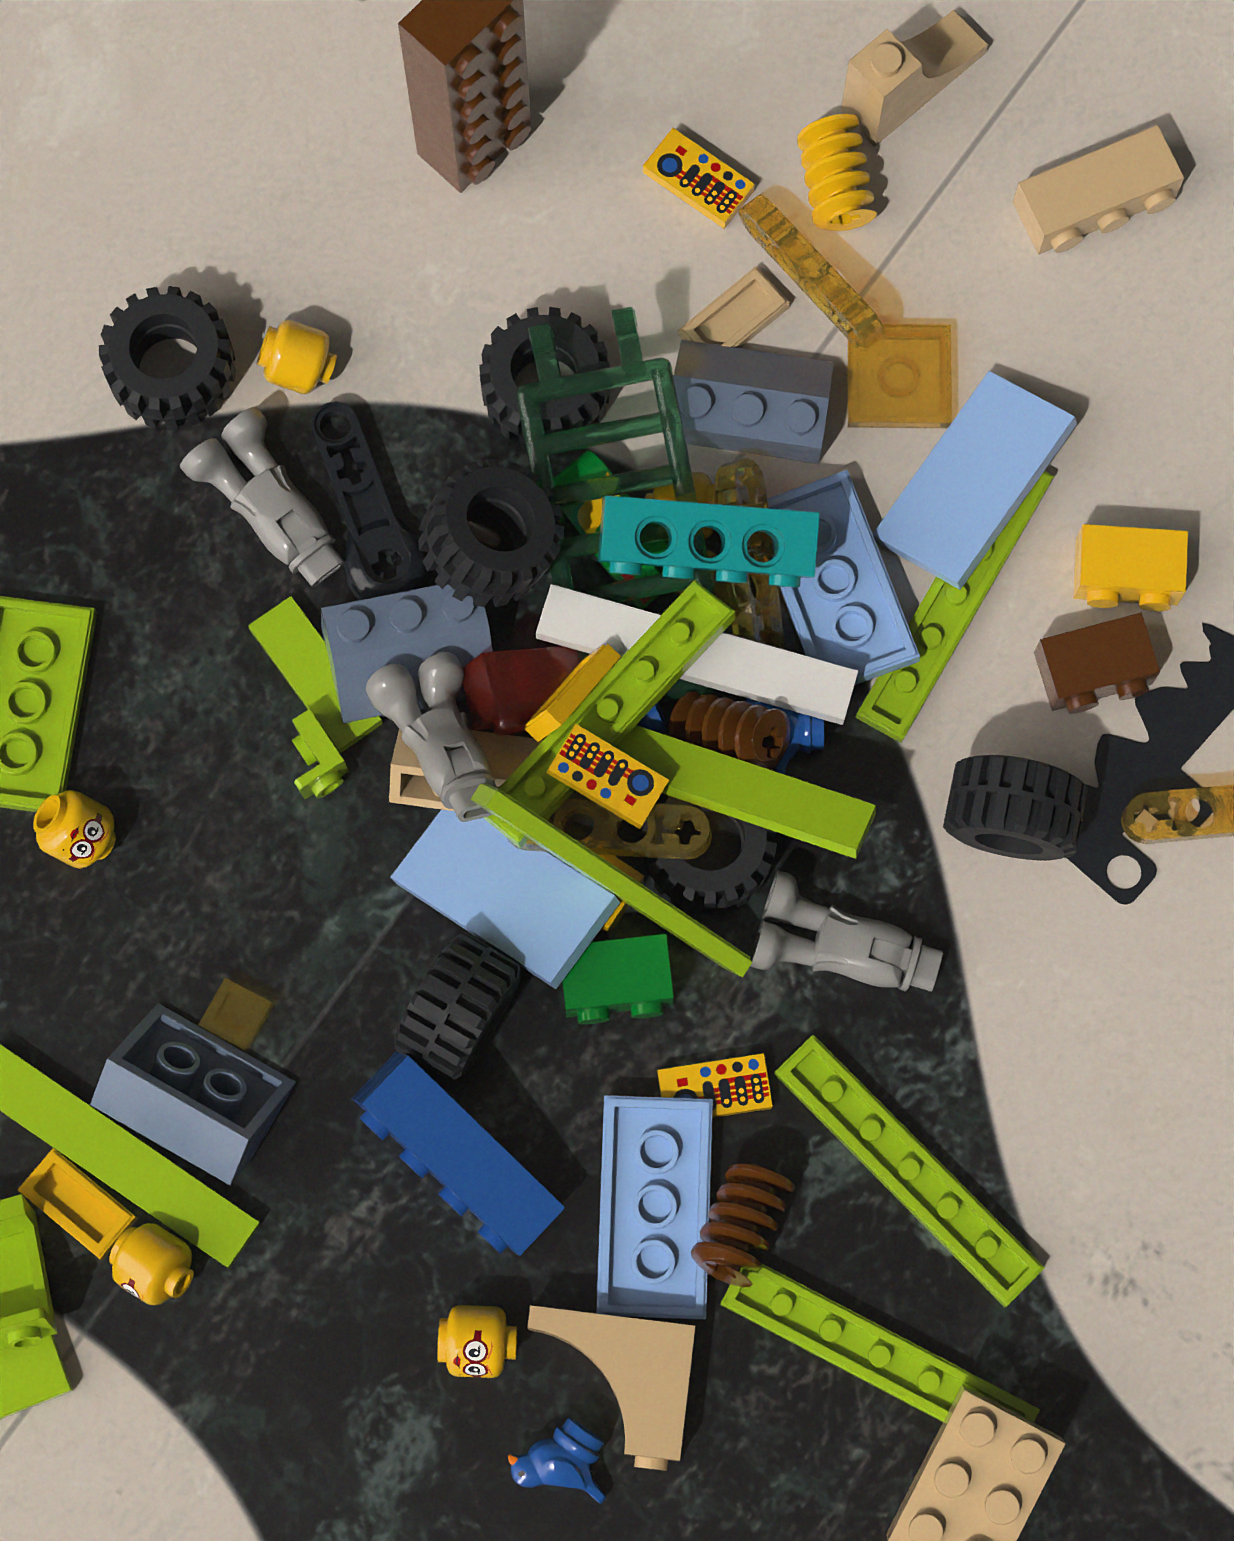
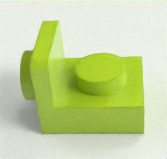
[292,709,349,799]

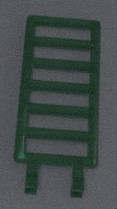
[516,307,720,703]

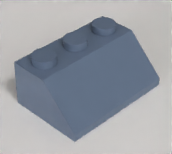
[666,339,834,464]
[321,584,498,724]
[90,1003,296,1185]

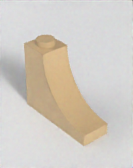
[841,10,988,147]
[528,1305,695,1471]

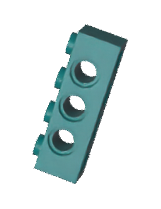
[598,496,820,587]

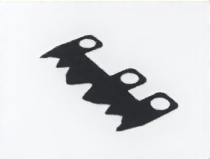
[1066,623,1234,905]

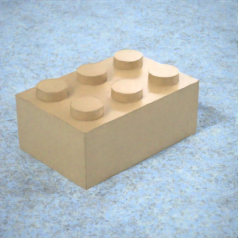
[886,1385,1065,1541]

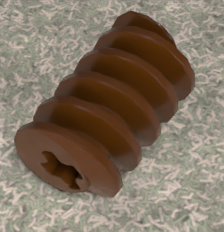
[669,691,791,770]
[691,1164,795,1287]

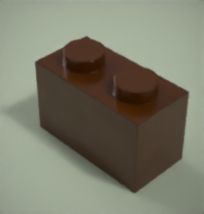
[1034,612,1160,714]

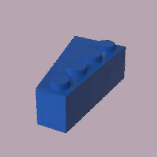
[351,1052,565,1256]

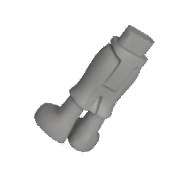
[180,406,345,587]
[366,652,496,822]
[750,870,943,992]

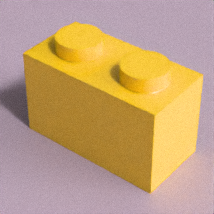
[1073,524,1188,611]

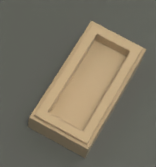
[678,266,790,348]

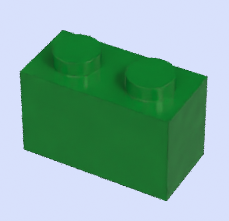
[563,934,674,1024]

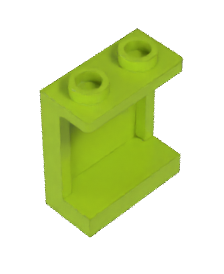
[0,1194,58,1350]

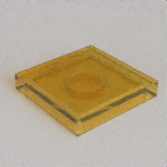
[847,324,952,429]

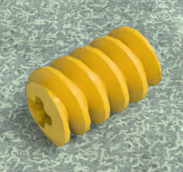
[797,113,877,231]

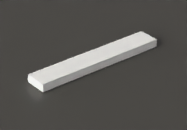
[536,584,858,725]

